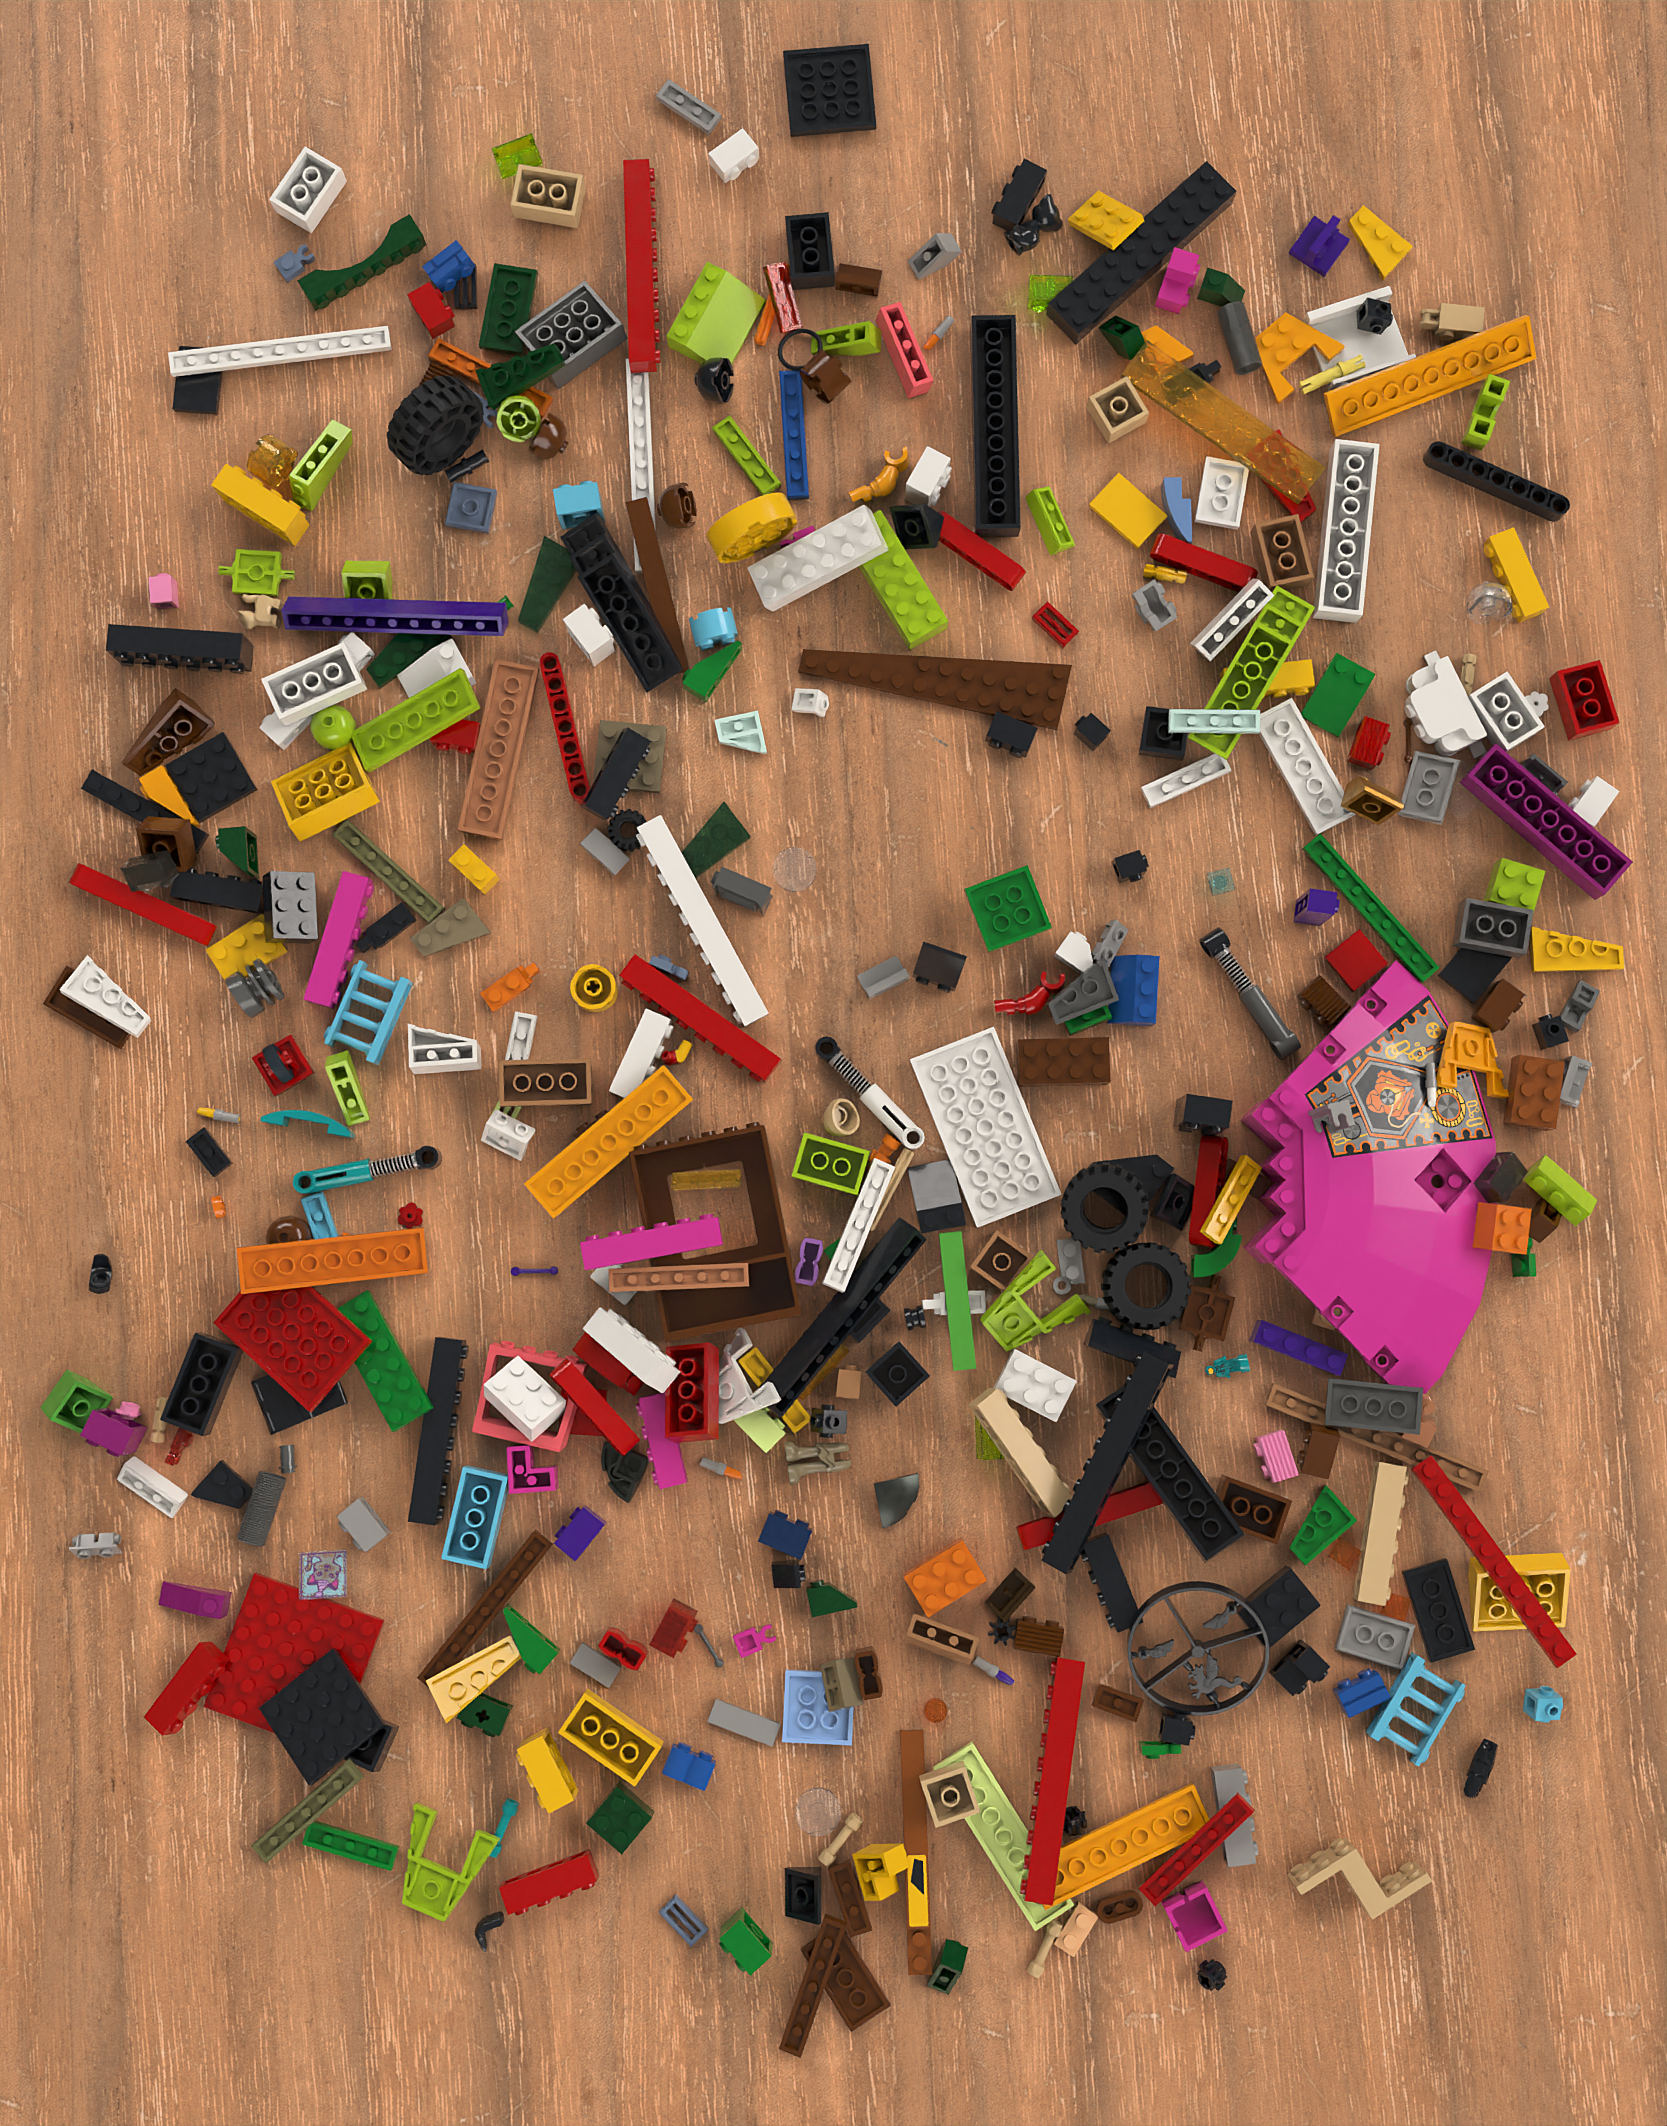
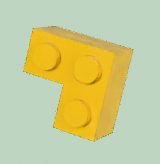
[852,1843,909,1901]

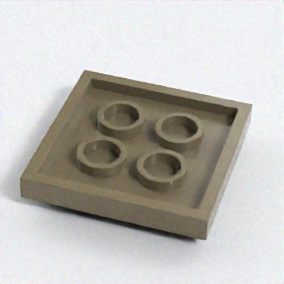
[593,720,667,793]

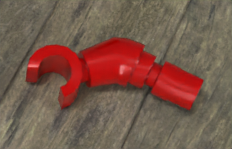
[994,971,1065,1016]

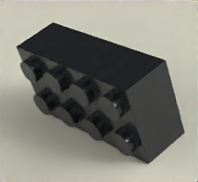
[160,1332,243,1436]

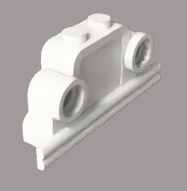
[1404,651,1487,759]

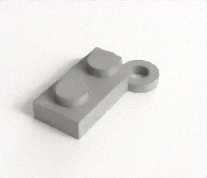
[1053,1238,1085,1295]

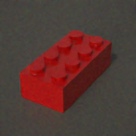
[665,1342,719,1443]

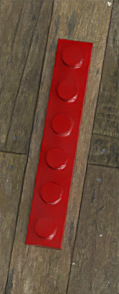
[1138,1792,1255,1907]

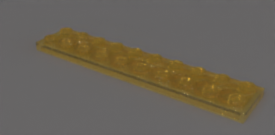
[1121,340,1326,505]

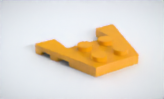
[1255,312,1345,405]
[1436,1021,1509,1099]

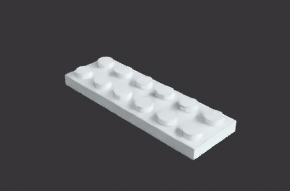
[1259,698,1356,836]

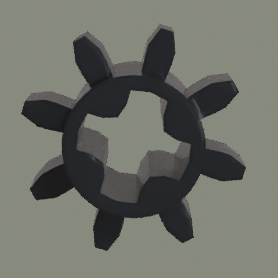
[987,1616,1016,1646]
[1063,1806,1087,1837]
[1197,1959,1227,1991]

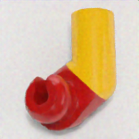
[661,1040,693,1066]

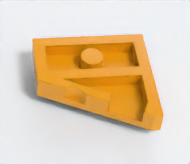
[1141,325,1194,375]

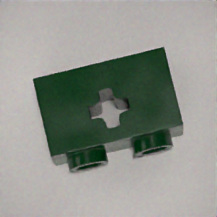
[456,1693,513,1737]

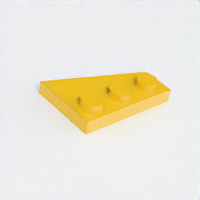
[1347,205,1413,281]

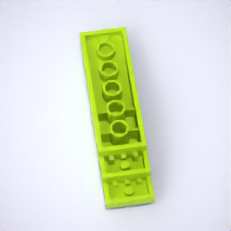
[1187,585,1315,760]

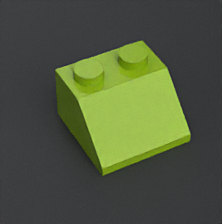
[341,560,393,599]

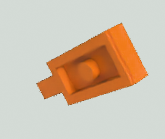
[480,962,540,1012]

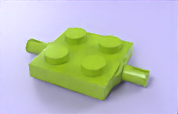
[218,549,295,597]

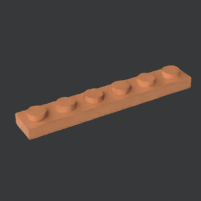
[608,1263,749,1292]

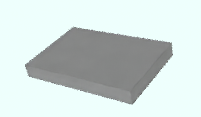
[1397,751,1460,825]
[1334,1604,1415,1670]

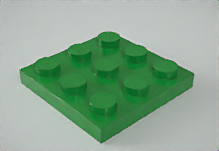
[964,865,1052,953]

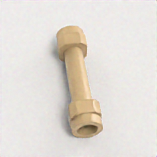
[818,1812,863,1867]
[1027,1919,1063,1978]

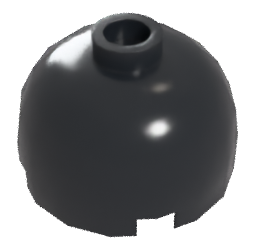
[694,357,734,403]

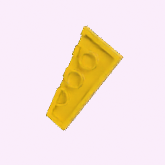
[426,1636,521,1723]

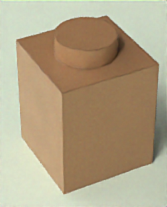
[836,1365,862,1399]

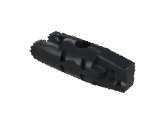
[1463,1739,1498,1798]

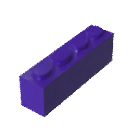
[1249,1320,1348,1376]

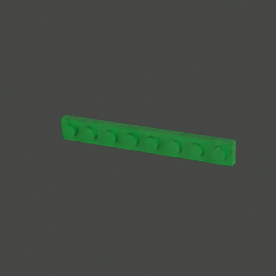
[1302,833,1440,983]

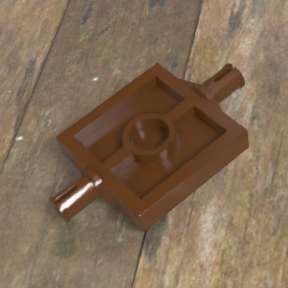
[1179,1274,1235,1352]

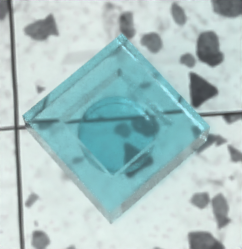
[1206,868,1235,896]

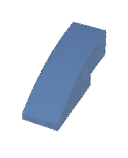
[1161,477,1192,544]

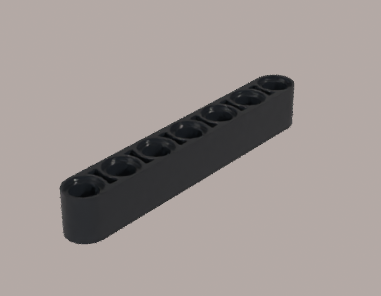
[1423,441,1570,522]

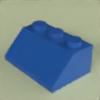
[1107,954,1160,1026]

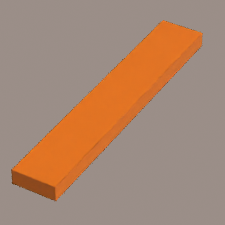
[428,338,553,418]

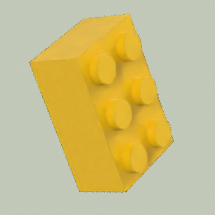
[516,1727,579,1814]

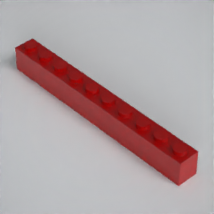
[623,159,661,373]
[1020,1657,1085,1906]

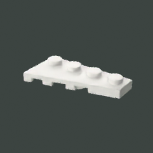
[60,955,151,1038]

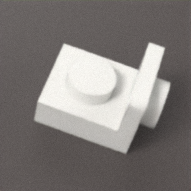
[791,688,829,717]

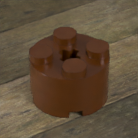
[799,350,852,404]

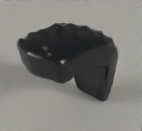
[89,1254,112,1294]
[474,1911,504,1952]

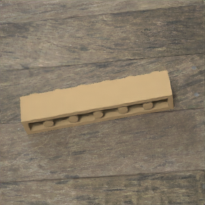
[968,1388,1072,1518]
[1353,1461,1409,1606]

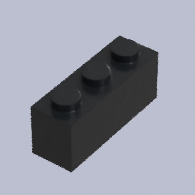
[991,158,1047,231]

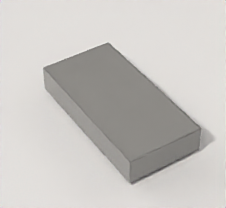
[570,1642,622,1688]

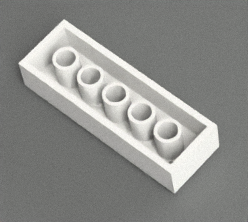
[748,505,889,612]

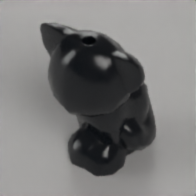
[1004,194,1063,256]

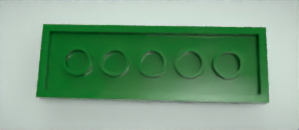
[337,1290,434,1432]

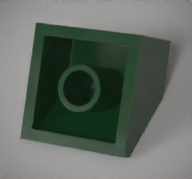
[215,826,259,879]

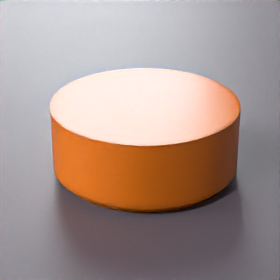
[211,1195,226,1219]

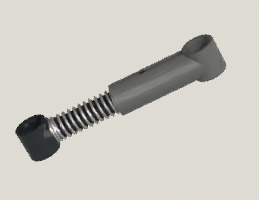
[1199,927,1301,1060]

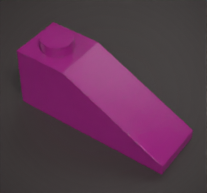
[158,1581,232,1619]

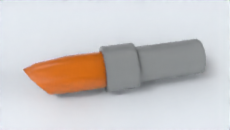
[923,316,954,349]
[700,1457,742,1480]

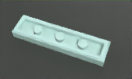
[1168,709,1260,734]

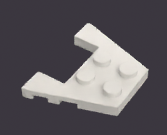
[719,1328,781,1424]

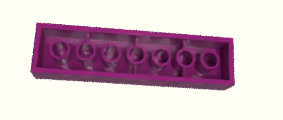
[1459,744,1633,900]

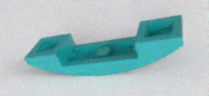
[260,1110,355,1138]

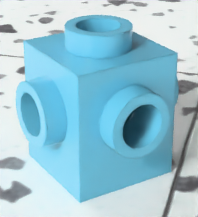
[1523,1686,1563,1723]

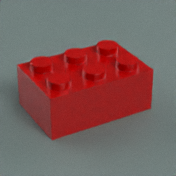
[1549,660,1620,741]

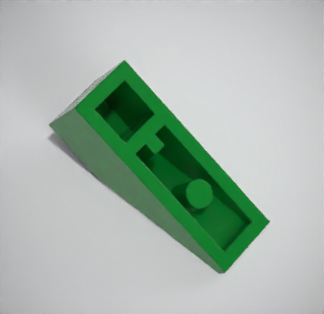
[682,641,743,703]
[503,1604,561,1675]

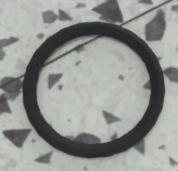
[778,329,823,371]

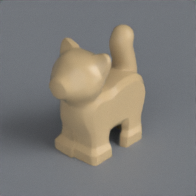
[238,594,284,630]

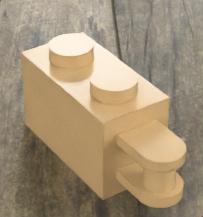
[1419,303,1485,341]

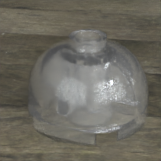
[1466,582,1513,624]

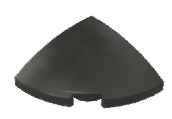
[601,1442,649,1503]
[874,1473,919,1528]

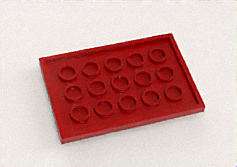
[213,1286,372,1412]

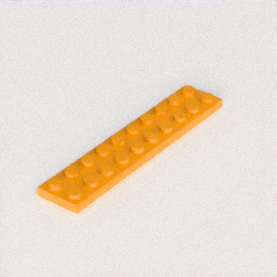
[1323,315,1537,437]

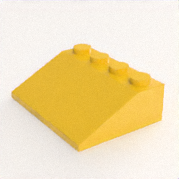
[271,742,380,842]
[1468,1553,1571,1632]

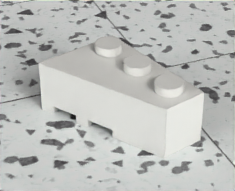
[408,1024,482,1074]

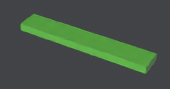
[938,1231,976,1371]

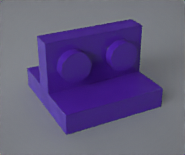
[1288,215,1350,277]

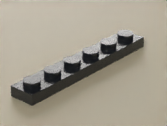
[81,770,209,854]

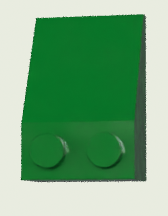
[1301,653,1376,737]

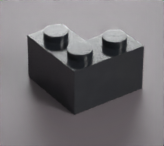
[1269,1639,1330,1696]

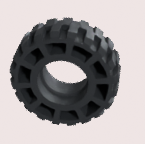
[387,375,484,475]

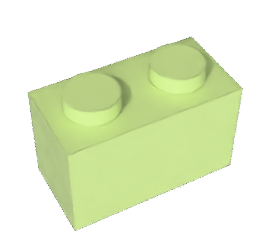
[734,1407,786,1453]

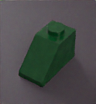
[1197,267,1245,307]
[1099,315,1147,360]
[806,1580,858,1618]
[927,1939,968,1995]

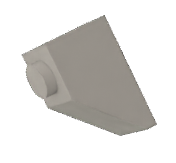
[908,233,962,279]

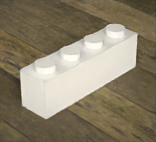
[1190,578,1274,661]
[609,1009,674,1098]

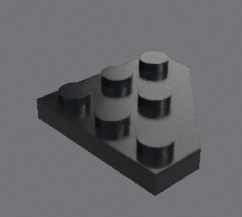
[1091,1154,1175,1216]

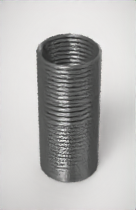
[1217,301,1263,375]
[236,1471,287,1547]

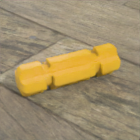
[1143,564,1187,584]

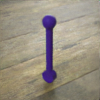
[511,1266,558,1276]

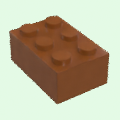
[1503,1055,1565,1131]

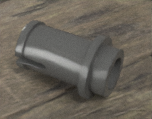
[279,1445,297,1474]

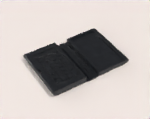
[251,1375,348,1435]

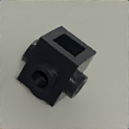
[1357,297,1393,335]
[810,1404,847,1438]

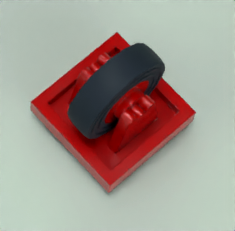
[252,1034,315,1097]

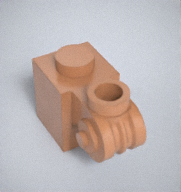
[1400,1394,1437,1448]

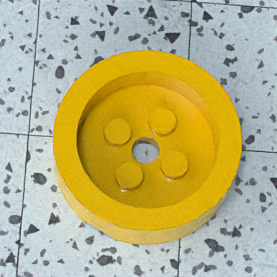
[706,493,798,564]

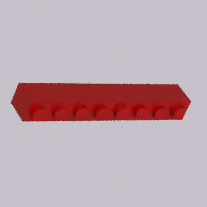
[619,954,781,1082]

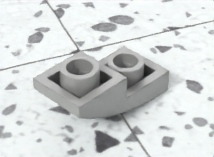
[579,828,630,875]

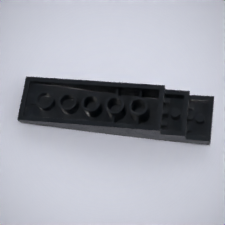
[560,513,684,692]

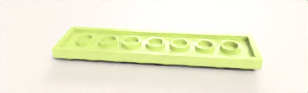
[933,1742,1074,1931]

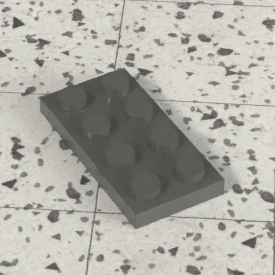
[1325,1378,1423,1435]

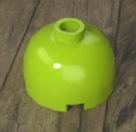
[496,395,541,442]
[310,704,356,750]

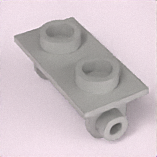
[1091,919,1129,968]
[69,1532,122,1559]

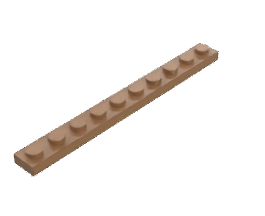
[1264,1383,1489,1493]

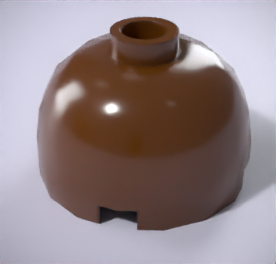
[528,413,569,459]
[657,482,697,528]
[266,1215,314,1244]

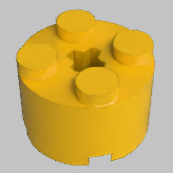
[570,964,618,1012]

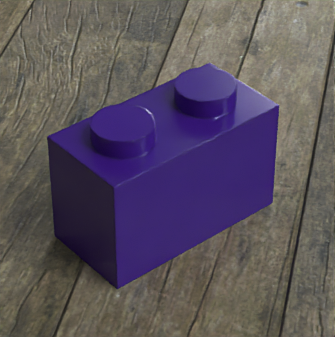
[554,1505,607,1561]

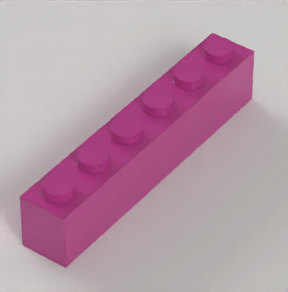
[303,871,374,1009]
[580,1213,724,1270]

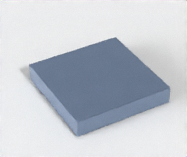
[445,482,498,534]

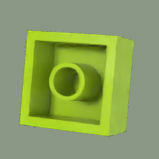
[1484,858,1546,913]

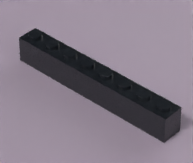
[408,1337,469,1525]

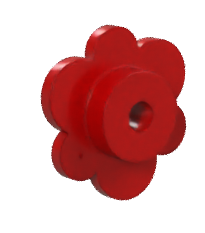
[398,1202,423,1229]

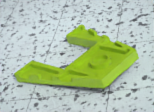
[980,1249,1091,1352]
[402,1803,500,1922]

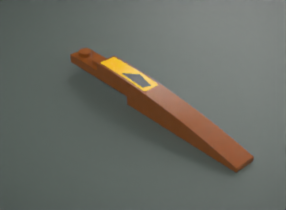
[900,1729,932,1975]

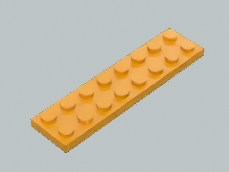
[524,1065,693,1219]
[1042,1783,1209,1910]

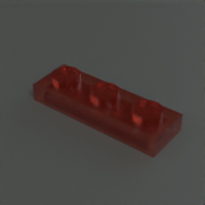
[763,262,803,334]

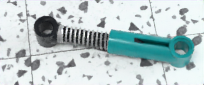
[293,1146,442,1194]

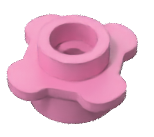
[115,1402,142,1420]

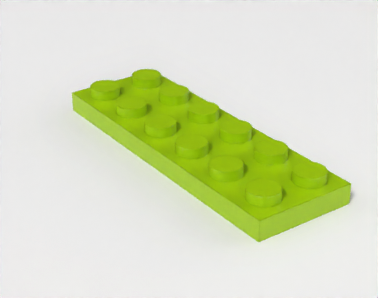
[351,668,480,773]

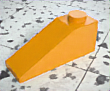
[139,765,201,828]

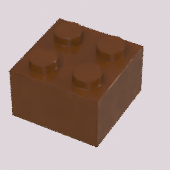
[136,816,197,872]

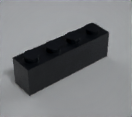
[580,727,651,820]
[170,868,264,914]
[1080,1532,1144,1633]

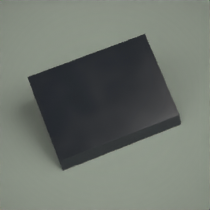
[889,504,944,549]
[1149,1173,1195,1231]
[785,1867,822,1925]

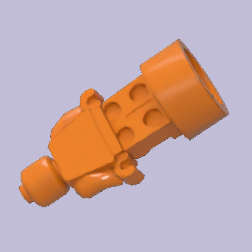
[867,1133,901,1171]

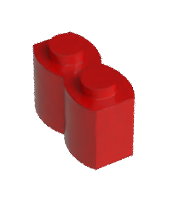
[598,1627,648,1671]

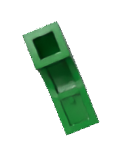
[1190,1217,1242,1278]

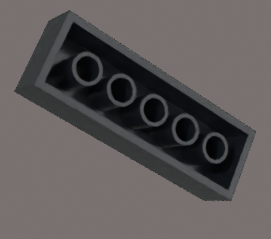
[106,624,254,674]

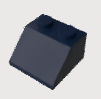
[758,1509,812,1560]

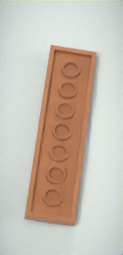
[458,659,540,840]

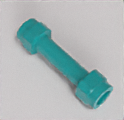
[490,1798,519,1858]

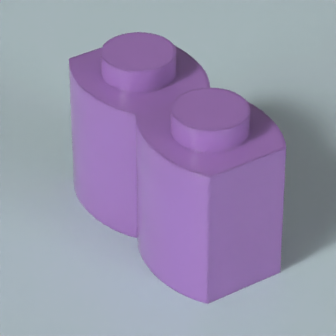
[795,1238,823,1286]

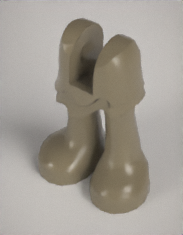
[784,1441,851,1486]

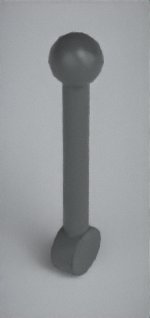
[694,1624,724,1668]

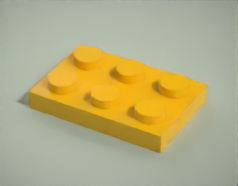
[1068,190,1144,250]
[205,914,288,980]

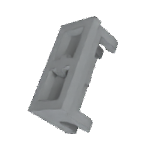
[1560,1055,1592,1108]
[1308,1100,1355,1133]

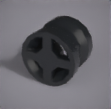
[904,1305,926,1331]

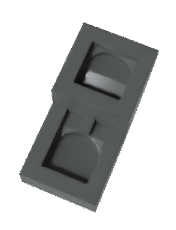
[1559,980,1600,1033]

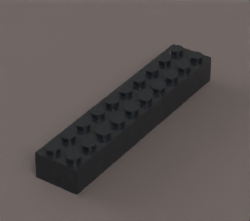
[1046,161,1237,345]
[970,315,1021,537]

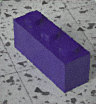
[1293,888,1340,926]

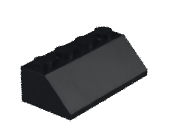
[1083,1316,1181,1378]

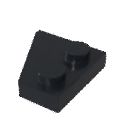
[191,1460,253,1509]

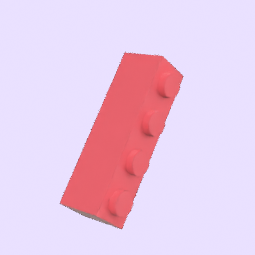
[875,302,934,399]

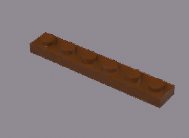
[779,1914,847,2058]

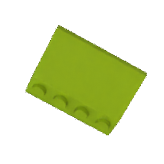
[666,262,766,364]

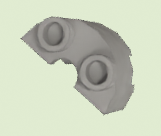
[1132,579,1177,631]

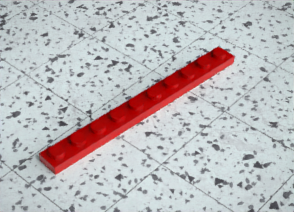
[1411,1455,1577,1668]

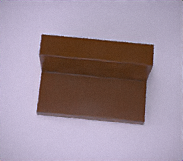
[835,263,882,297]

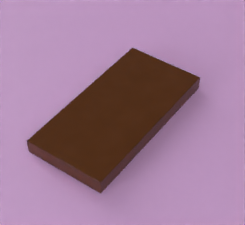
[43,966,145,1049]
[801,1931,891,2032]

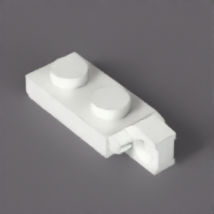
[922,1290,986,1315]

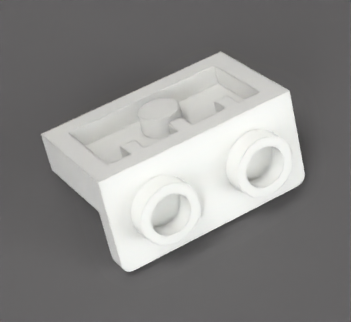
[481,1110,535,1161]

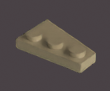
[410,898,492,957]

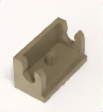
[820,1657,863,1712]

